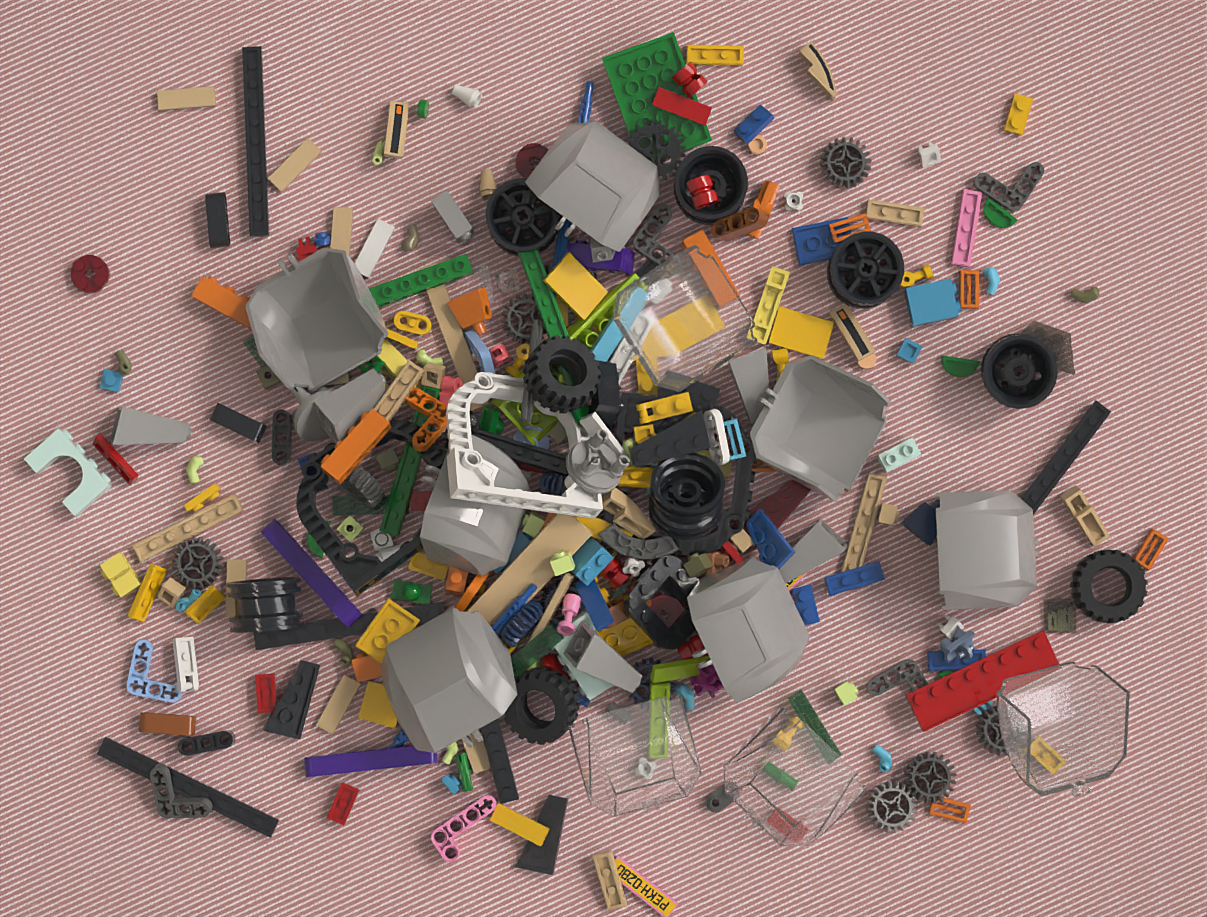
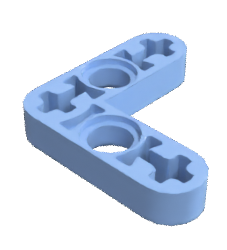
[464,329,495,374]
[127,640,183,702]

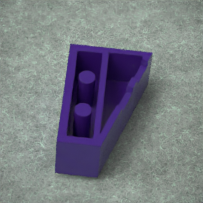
[568,240,635,275]

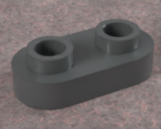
[706,781,741,812]

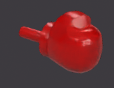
[541,654,571,680]

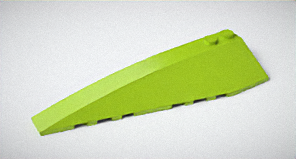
[491,273,647,446]

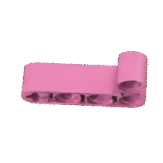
[431,794,497,862]

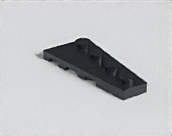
[262,660,320,740]
[515,795,569,875]

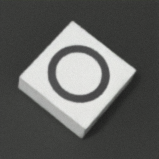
[370,530,394,551]

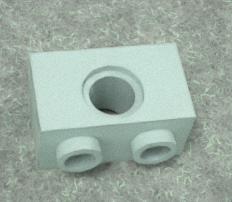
[876,437,921,473]

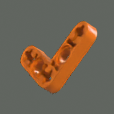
[405,387,447,452]
[454,571,491,612]

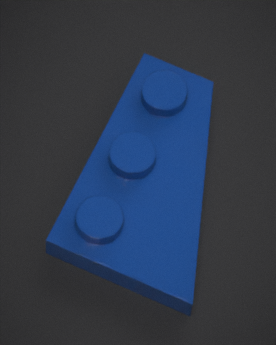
[746,509,795,569]

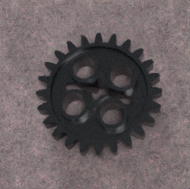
[626,119,686,180]

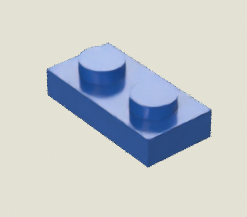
[733,104,775,145]
[792,584,820,625]

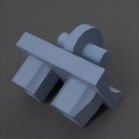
[940,629,975,663]

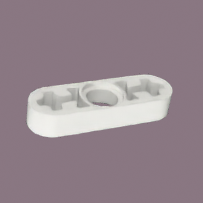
[703,409,730,466]

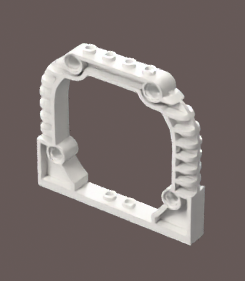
[446,372,603,519]

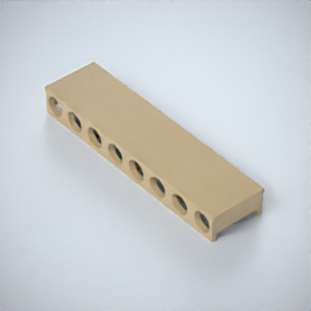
[465,513,593,626]

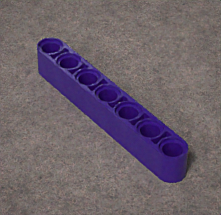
[260,518,362,627]
[304,745,438,777]

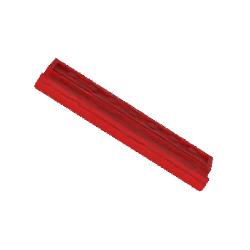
[905,630,1061,732]

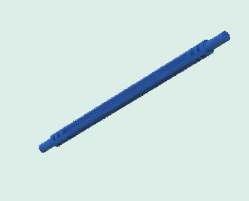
[550,81,594,302]
[387,583,537,749]

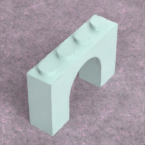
[24,428,112,517]
[547,609,613,700]

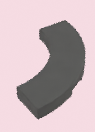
[598,523,679,559]

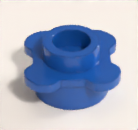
[312,232,331,246]

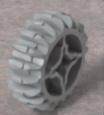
[866,780,918,833]

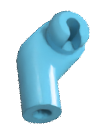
[983,267,1000,296]
[175,589,201,612]
[675,684,694,710]
[872,744,892,773]

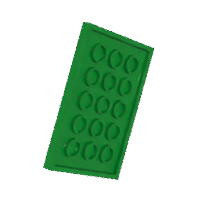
[602,32,712,162]

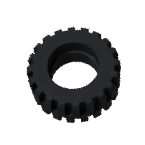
[523,336,601,414]
[1070,549,1148,623]
[504,667,580,745]

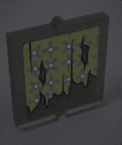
[1043,597,1076,635]

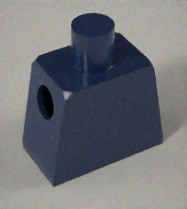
[900,500,940,546]

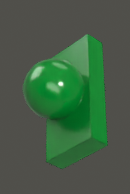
[478,404,504,434]
[391,580,433,604]

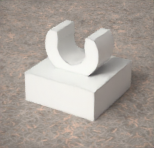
[919,142,941,168]
[938,615,964,641]

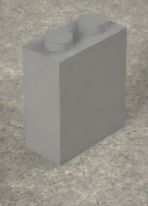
[431,190,474,244]

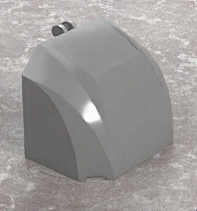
[525,120,661,252]
[245,247,388,391]
[750,355,890,502]
[420,435,531,576]
[936,491,1039,610]
[687,557,810,703]
[380,608,517,753]

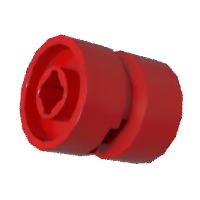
[672,61,708,98]
[686,175,719,209]
[599,554,632,590]
[677,634,709,660]

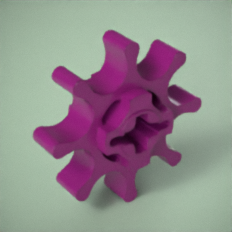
[689,664,724,698]

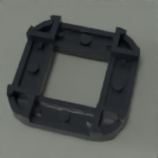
[623,556,699,650]

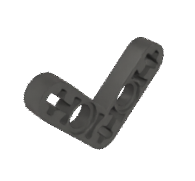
[973,162,1044,212]
[633,204,682,274]
[866,659,928,696]
[150,764,213,818]

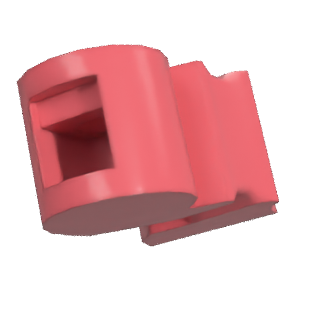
[489,343,512,369]
[437,375,463,410]

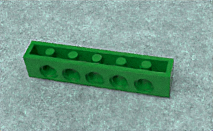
[369,254,474,308]

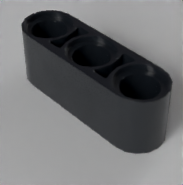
[205,192,230,248]
[209,403,267,443]
[272,409,292,466]
[178,730,236,756]

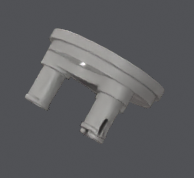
[291,386,333,441]
[566,429,630,494]

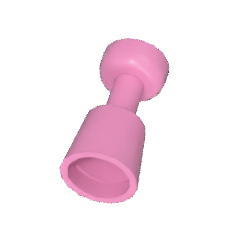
[557,594,582,636]

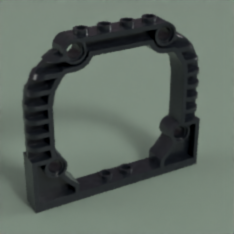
[601,391,757,556]
[296,419,446,597]

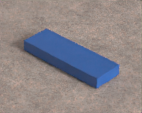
[824,561,885,596]
[575,579,614,632]
[927,649,986,671]

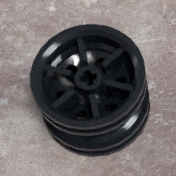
[674,146,748,225]
[486,178,560,257]
[827,231,904,309]
[981,333,1058,409]
[648,453,725,540]
[226,577,304,633]

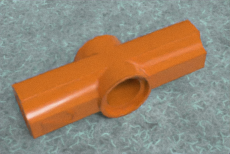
[746,180,780,240]

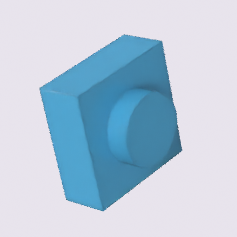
[896,338,923,364]
[100,369,124,392]
[441,774,461,794]

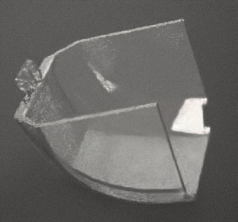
[613,245,758,392]
[997,661,1130,797]
[568,695,702,817]
[723,707,868,846]

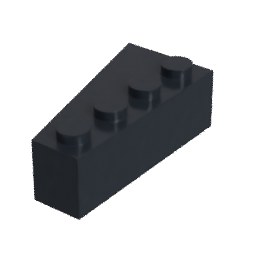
[628,408,711,467]

